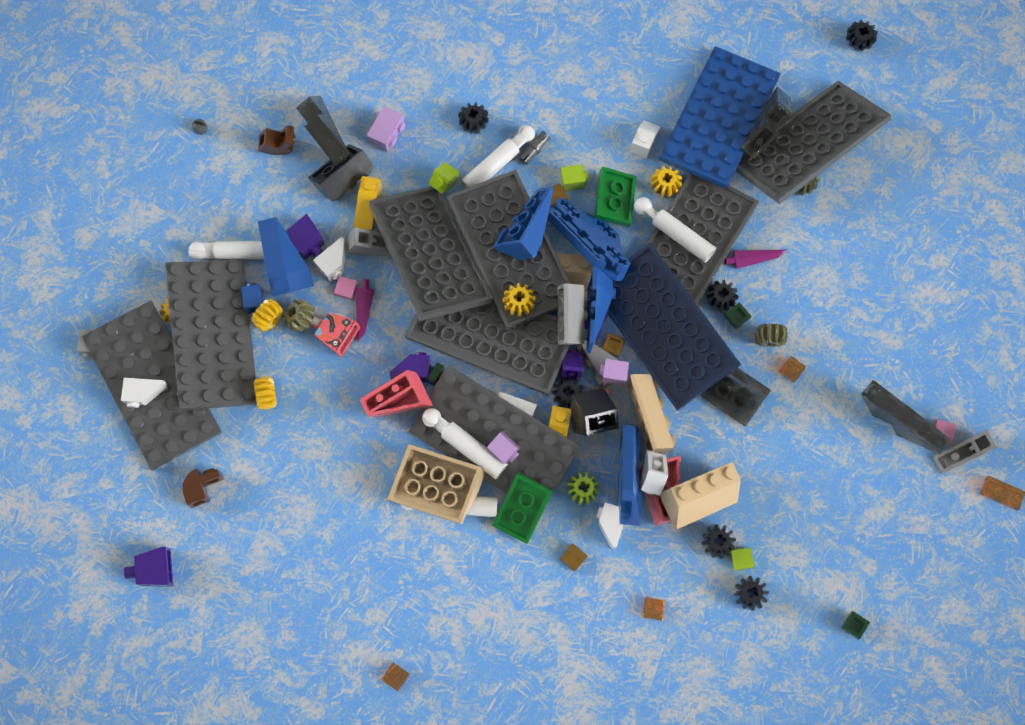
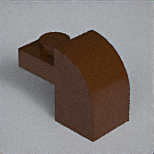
[258,125,296,155]
[182,468,224,508]

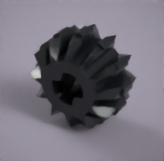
[846,19,878,51]
[458,102,489,134]
[706,279,739,312]
[552,377,583,409]
[702,524,736,559]
[734,576,769,611]

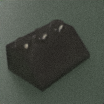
[700,367,771,427]

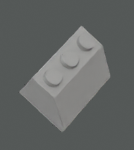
[557,283,587,345]

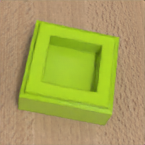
[730,547,755,571]

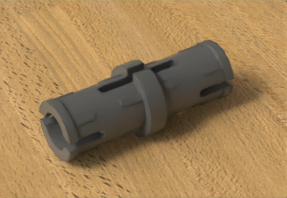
[518,131,551,165]

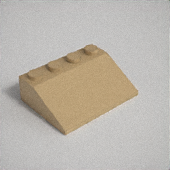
[387,444,485,525]

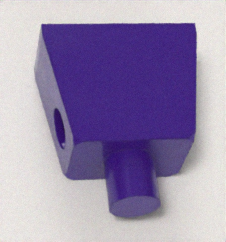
[286,214,325,260]
[124,546,174,587]

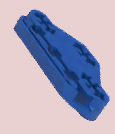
[547,198,630,281]
[618,424,641,526]

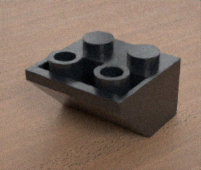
[570,388,619,436]

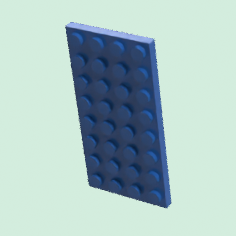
[659,46,781,189]

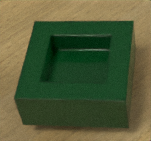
[724,302,752,329]
[428,362,445,386]
[841,611,870,640]

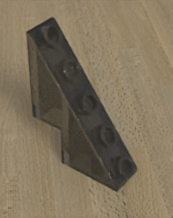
[741,87,792,159]
[296,96,349,166]
[861,380,951,454]

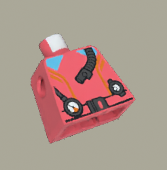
[311,312,360,358]

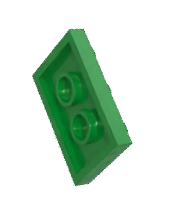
[594,167,637,227]
[492,472,554,544]

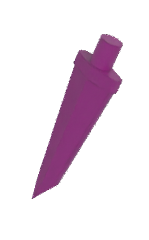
[724,249,788,269]
[355,279,374,343]

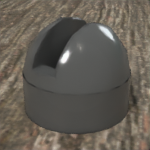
[192,119,208,135]

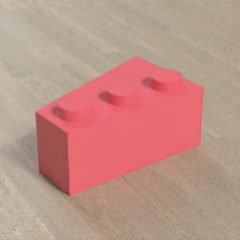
[360,370,433,418]
[639,456,681,526]

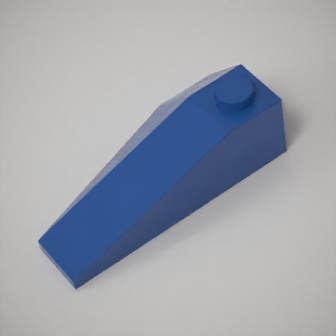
[493,186,554,260]
[258,217,314,297]
[586,267,616,354]

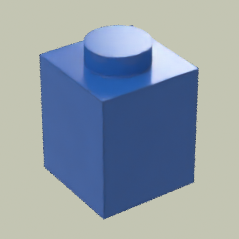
[241,283,265,314]

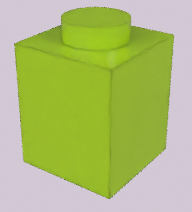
[428,162,460,194]
[560,164,588,191]

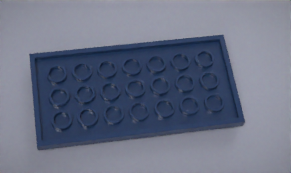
[607,243,741,411]

